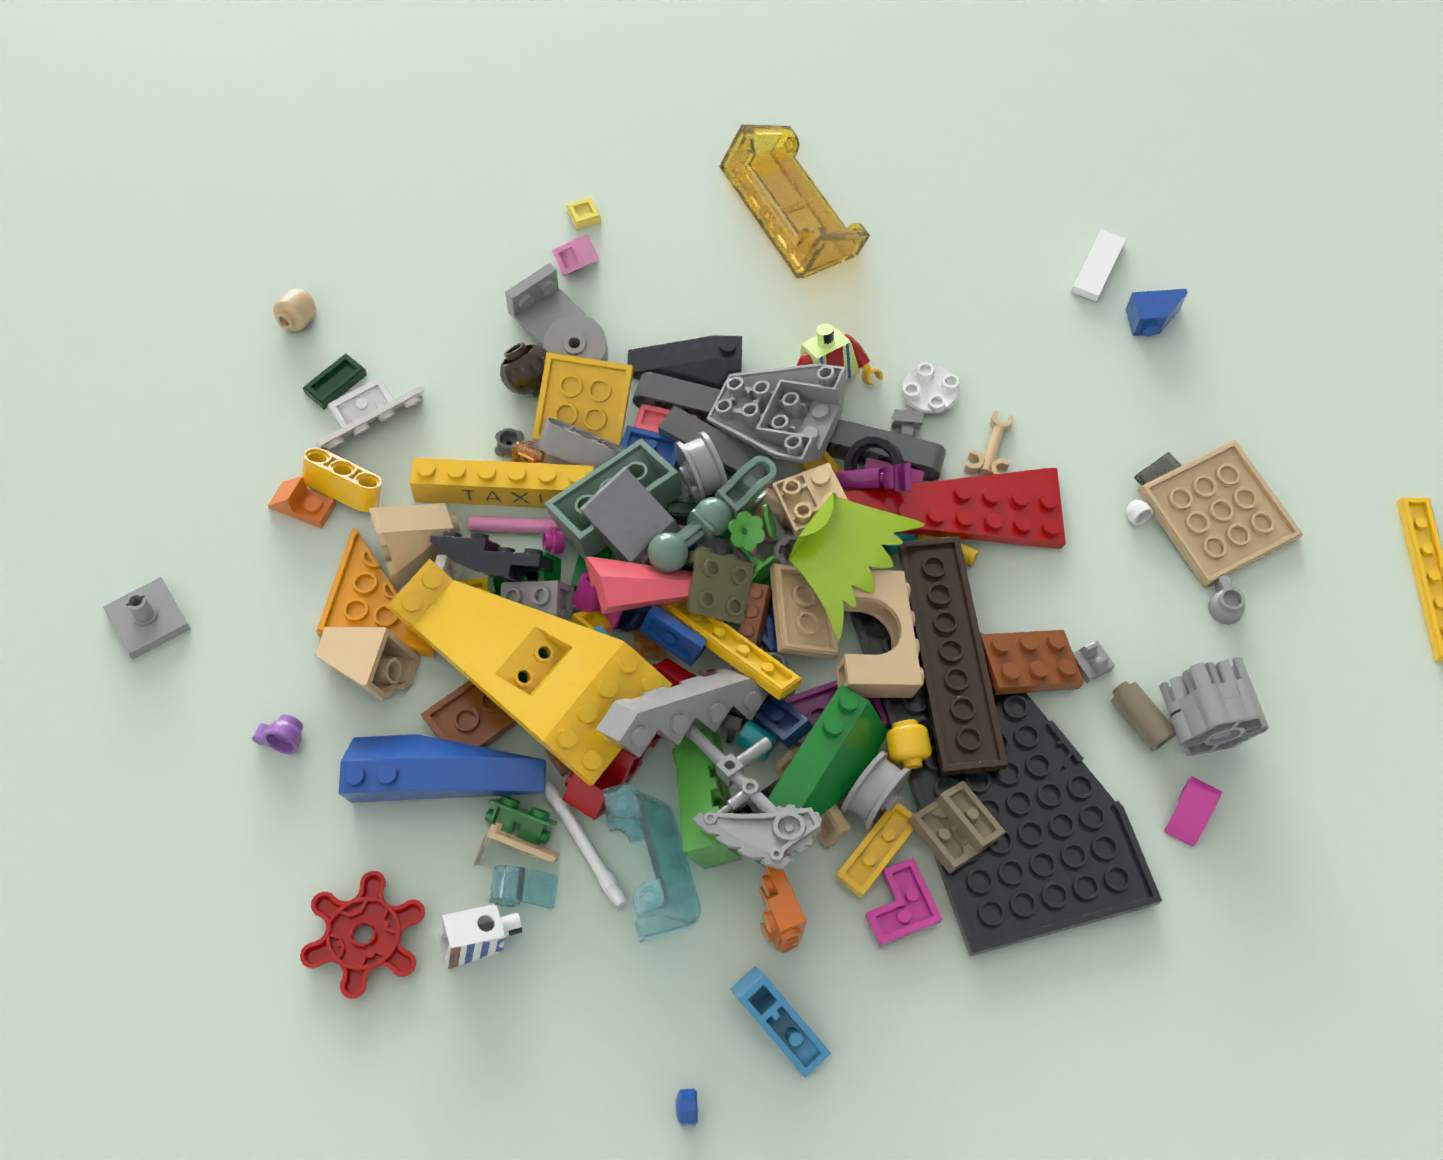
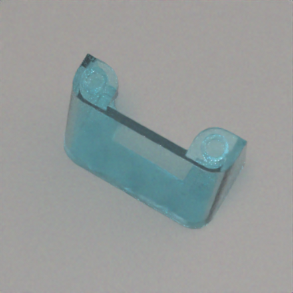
[603,785,701,942]

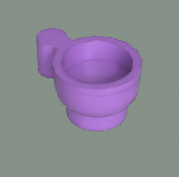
[252,714,303,754]

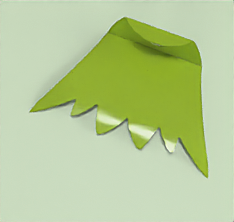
[789,492,925,641]

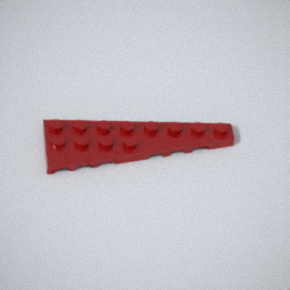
[844,468,1066,549]

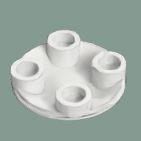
[902,362,960,414]

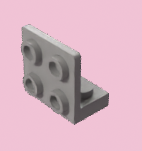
[505,263,586,347]
[500,580,574,621]

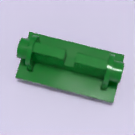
[485,795,557,845]

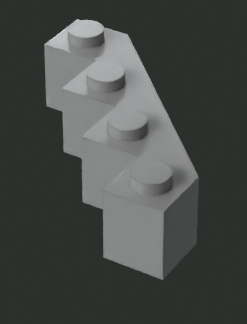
[596,668,768,758]

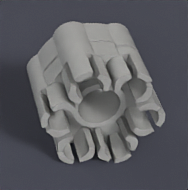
[1159,657,1269,756]

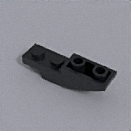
[430,531,554,582]

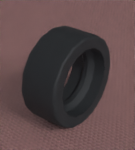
[844,436,904,490]

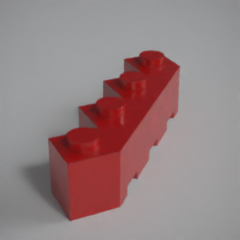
[562,658,696,820]

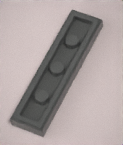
[658,406,774,480]

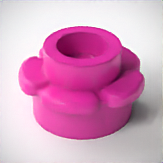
[542,527,565,555]

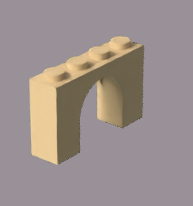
[835,570,924,698]

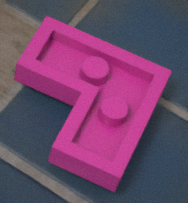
[865,858,942,947]

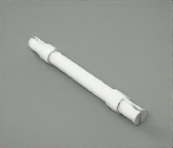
[545,781,628,909]

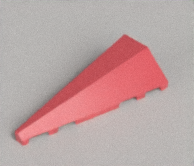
[585,557,693,614]

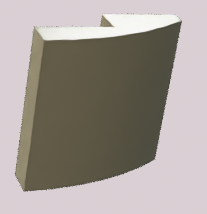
[908,781,1006,874]

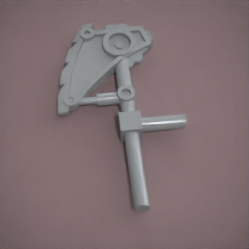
[685,723,822,871]

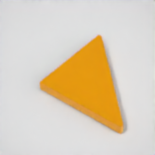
[316,528,436,658]

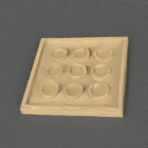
[1137,440,1304,588]

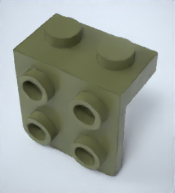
[684,546,754,624]

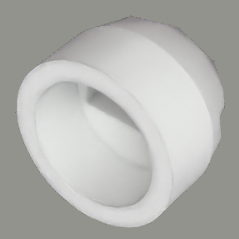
[1126,500,1153,526]

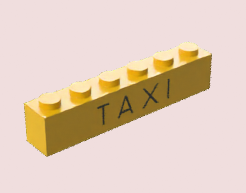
[409,457,594,508]

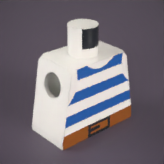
[439,905,522,969]

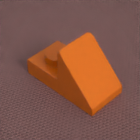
[268,477,336,529]

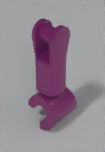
[834,462,912,492]

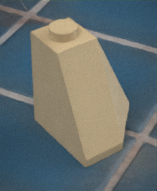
[369,503,460,589]
[315,627,421,700]

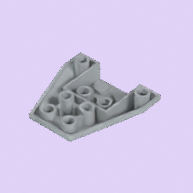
[707,363,847,463]

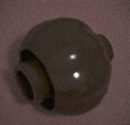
[500,342,548,397]

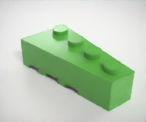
[672,728,742,869]

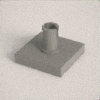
[103,577,191,660]

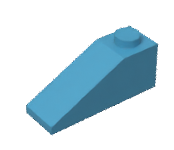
[730,966,831,1077]

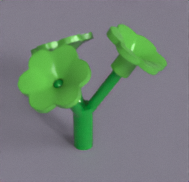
[713,504,780,584]

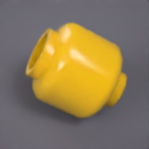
[886,719,932,770]

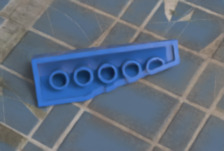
[338,734,546,803]

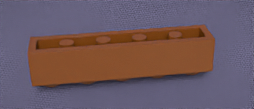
[731,582,772,676]

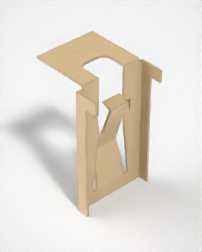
[472,822,560,866]

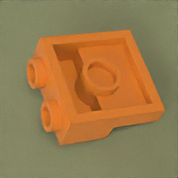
[759,865,807,953]

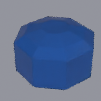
[675,1089,698,1126]

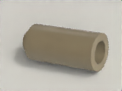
[1111,681,1176,752]

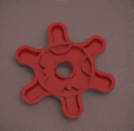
[300,871,426,999]

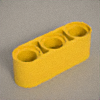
[301,448,382,513]

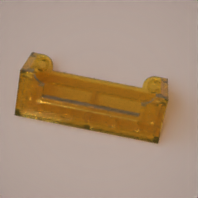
[719,124,870,278]

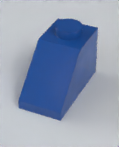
[1125,289,1188,336]

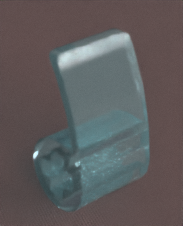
[489,865,558,910]

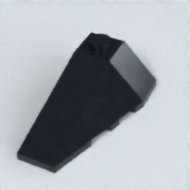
[627,335,742,390]

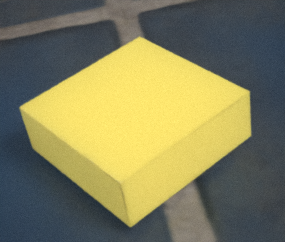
[566,197,601,230]

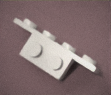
[317,377,424,450]

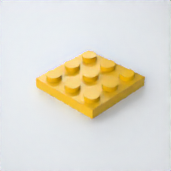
[532,352,634,446]

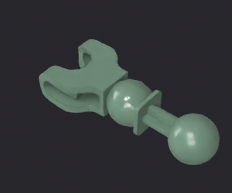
[648,455,777,573]

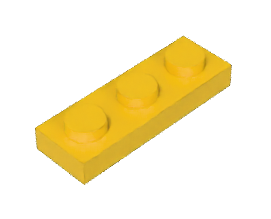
[835,802,915,899]

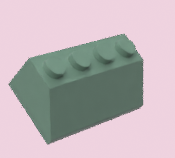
[544,438,683,560]

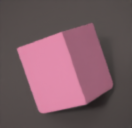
[552,235,599,276]

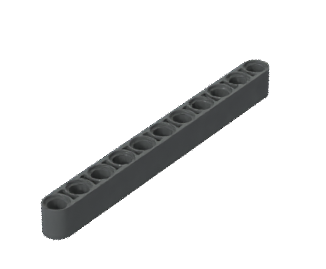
[632,372,946,481]

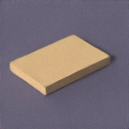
[769,563,839,660]

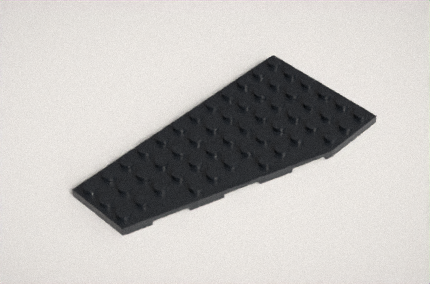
[849,612,1162,957]

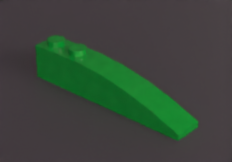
[754,684,888,867]

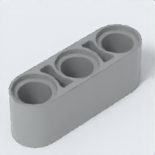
[537,418,625,470]

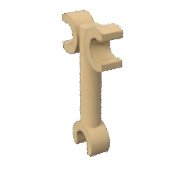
[964,410,1014,475]

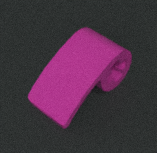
[573,571,623,630]
[1164,776,1222,846]

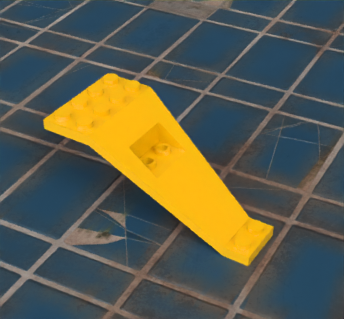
[386,559,673,786]

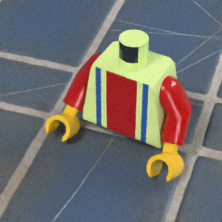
[796,324,883,386]

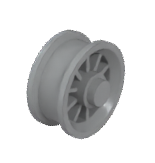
[543,314,608,361]
[674,431,728,504]
[841,751,911,830]

